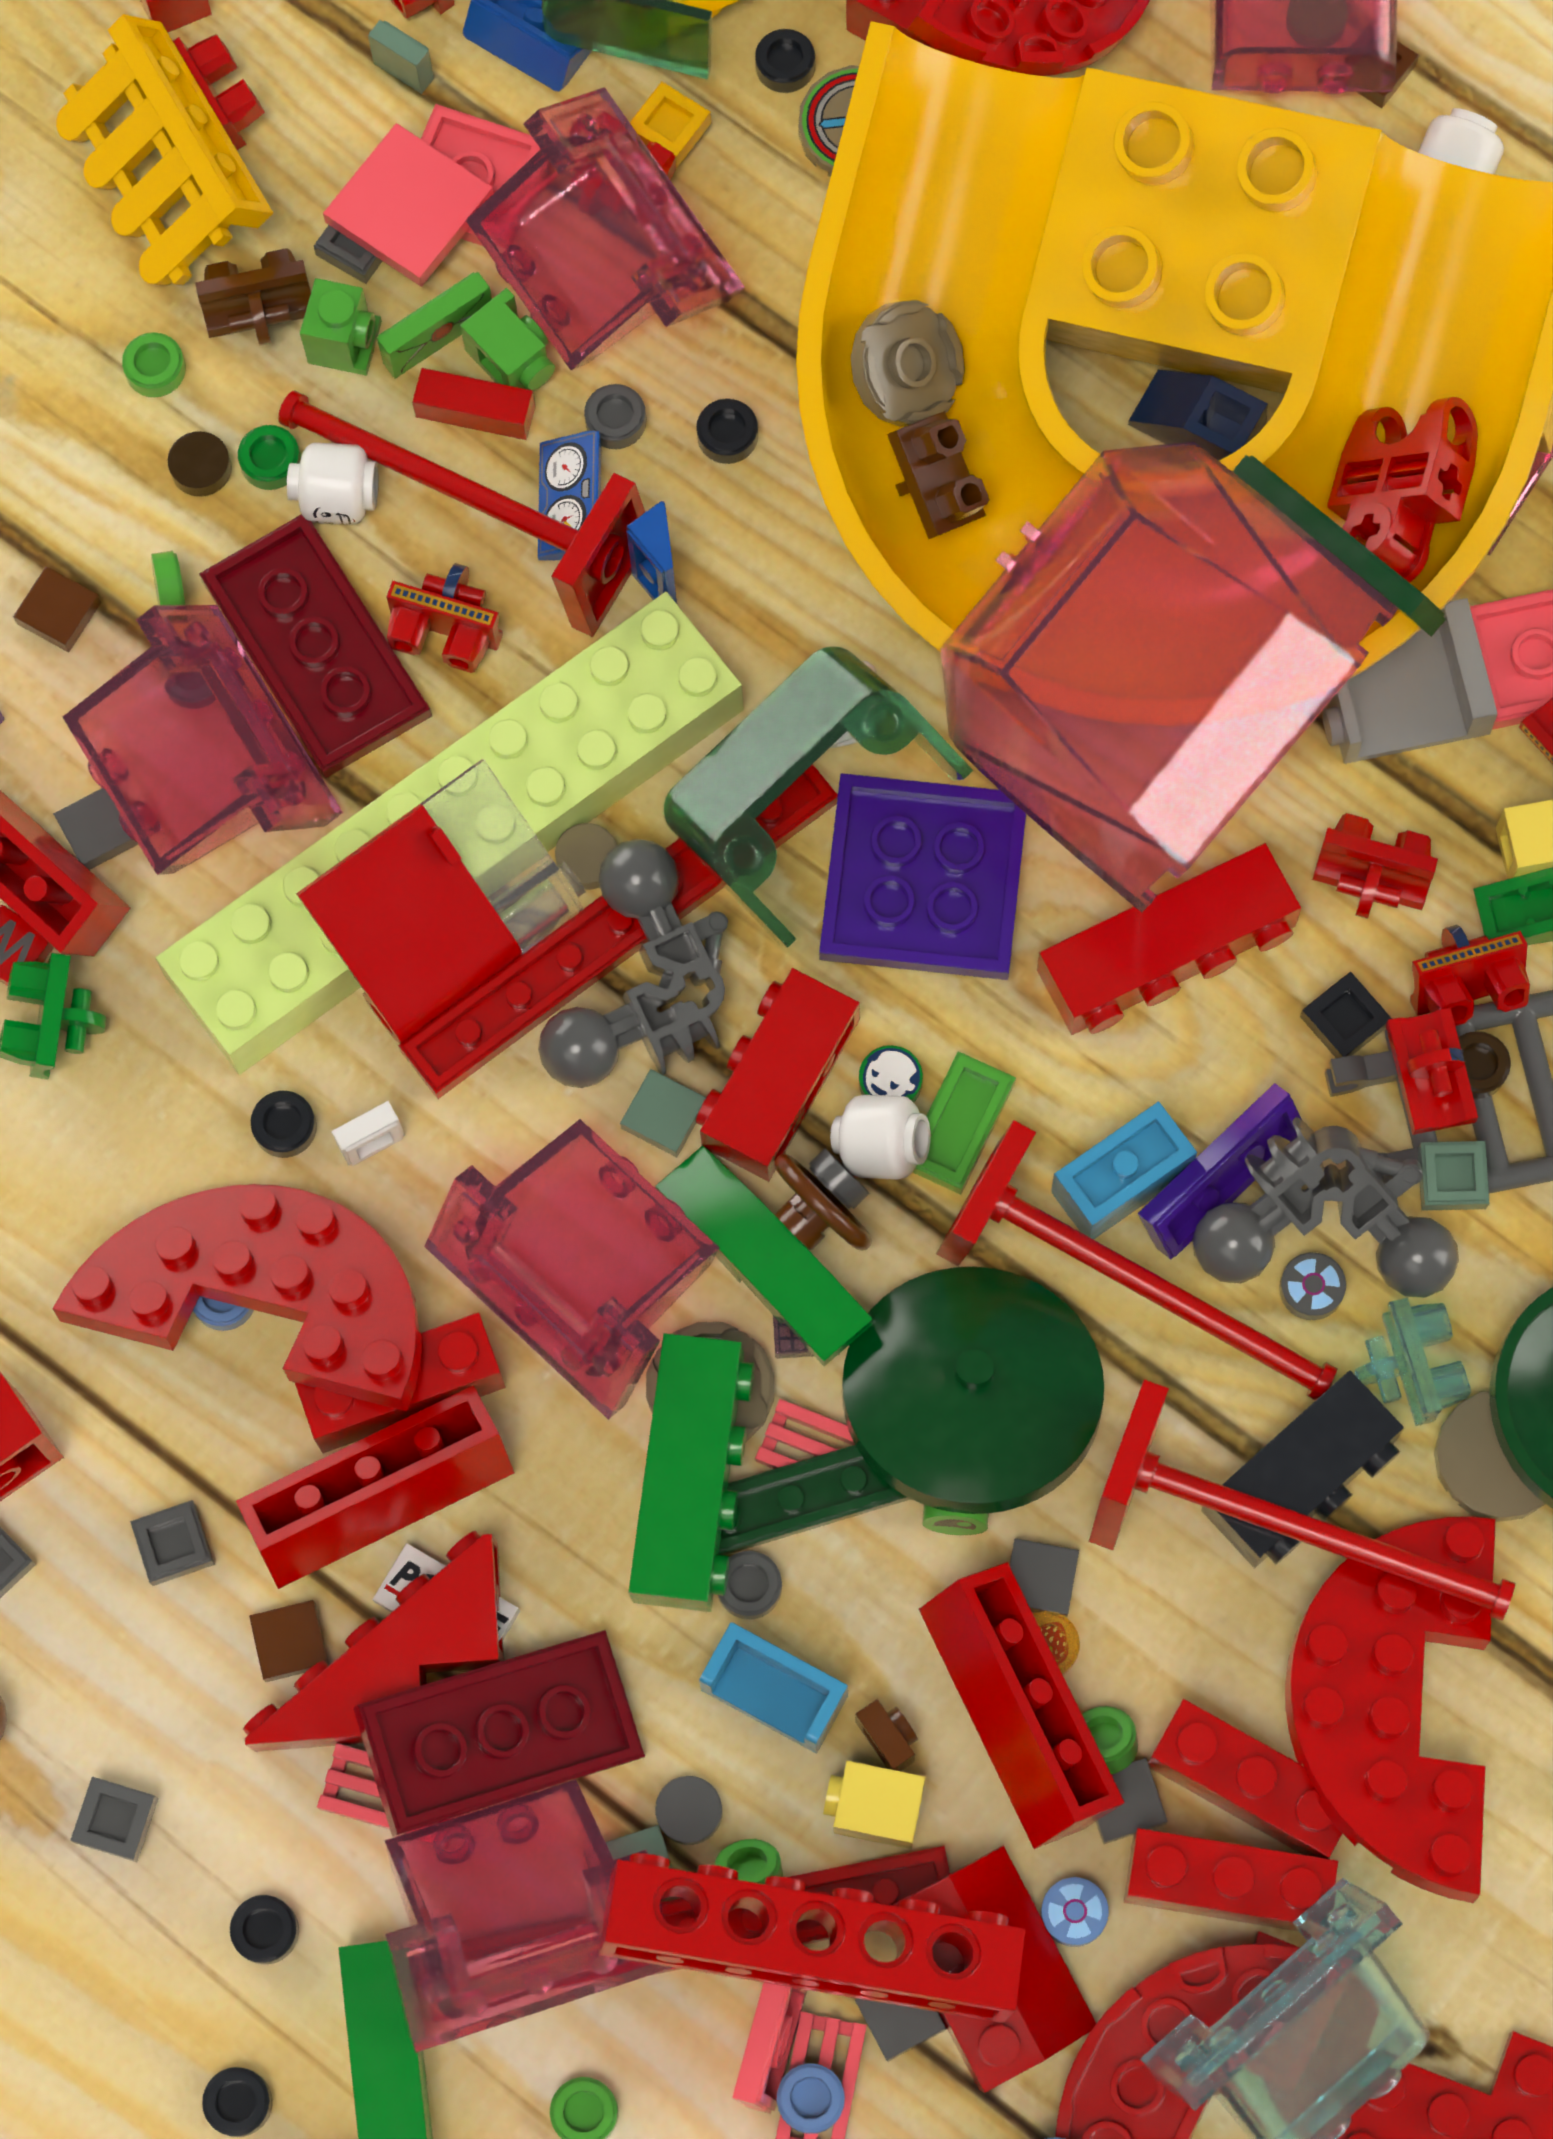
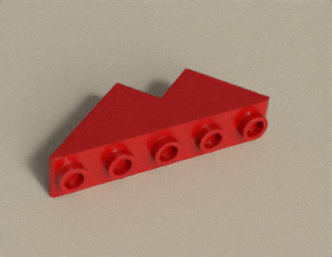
[243,1531,504,1752]

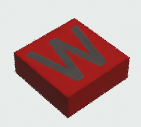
[0,905,54,986]

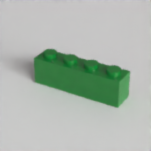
[628,1333,755,1612]

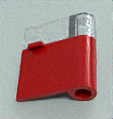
[296,759,586,1044]

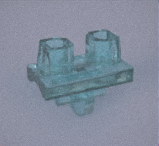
[1354,1297,1471,1426]

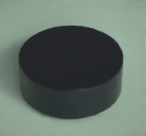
[755,29,815,93]
[696,399,758,464]
[250,1091,317,1158]
[230,1895,299,1965]
[202,2067,272,2137]

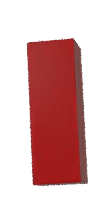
[412,367,535,440]

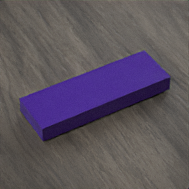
[1137,1083,1302,1260]

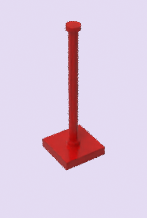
[278,390,645,637]
[936,1120,1338,1401]
[1089,1379,1516,1621]

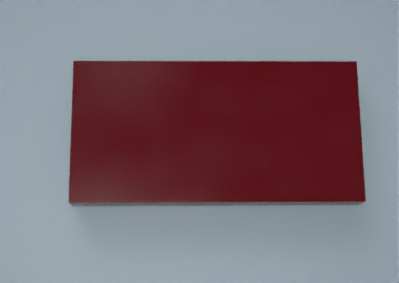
[199,514,432,779]
[353,1630,645,1837]

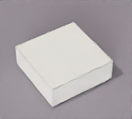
[331,1101,405,1166]

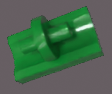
[0,953,107,1080]

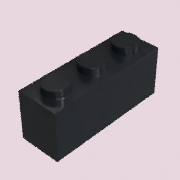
[1201,1370,1404,1569]

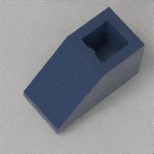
[1128,369,1268,465]

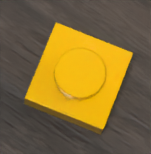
[627,81,712,168]

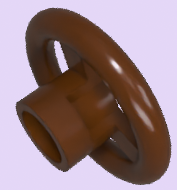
[774,1154,872,1251]

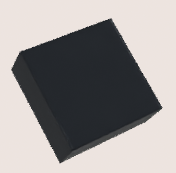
[1300,971,1392,1058]

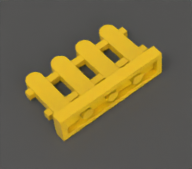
[56,14,274,285]

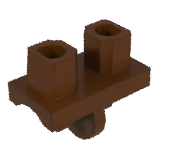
[195,248,311,346]
[887,411,990,539]

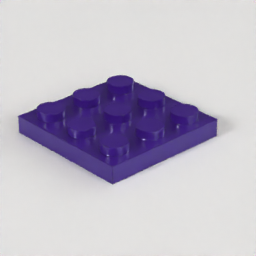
[819,773,1028,980]

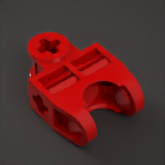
[1327,397,1478,583]

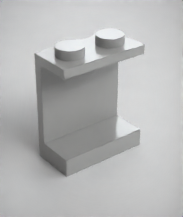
[1323,598,1498,764]

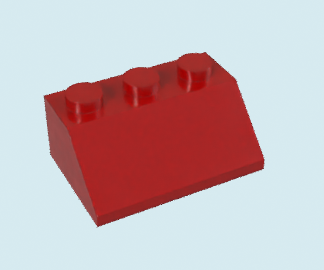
[890,1845,1097,2093]

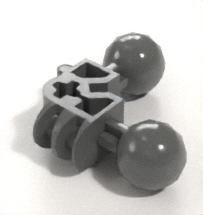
[538,839,728,1088]
[1192,1117,1459,1298]

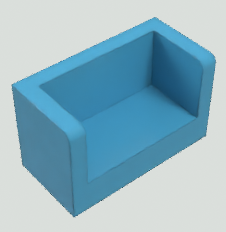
[1051,1101,1197,1239]
[699,1622,848,1754]

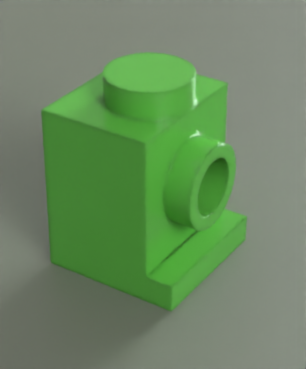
[300,278,382,376]
[460,288,555,391]

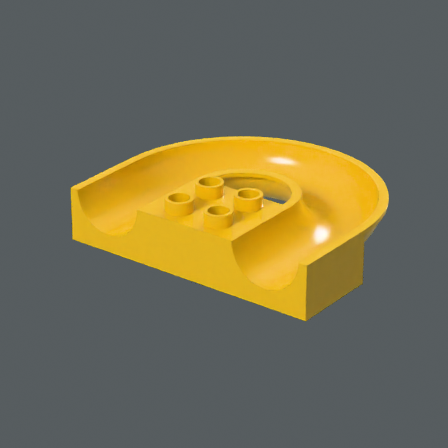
[796,21,1553,727]

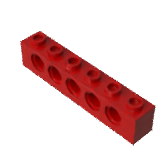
[598,1853,1026,2023]

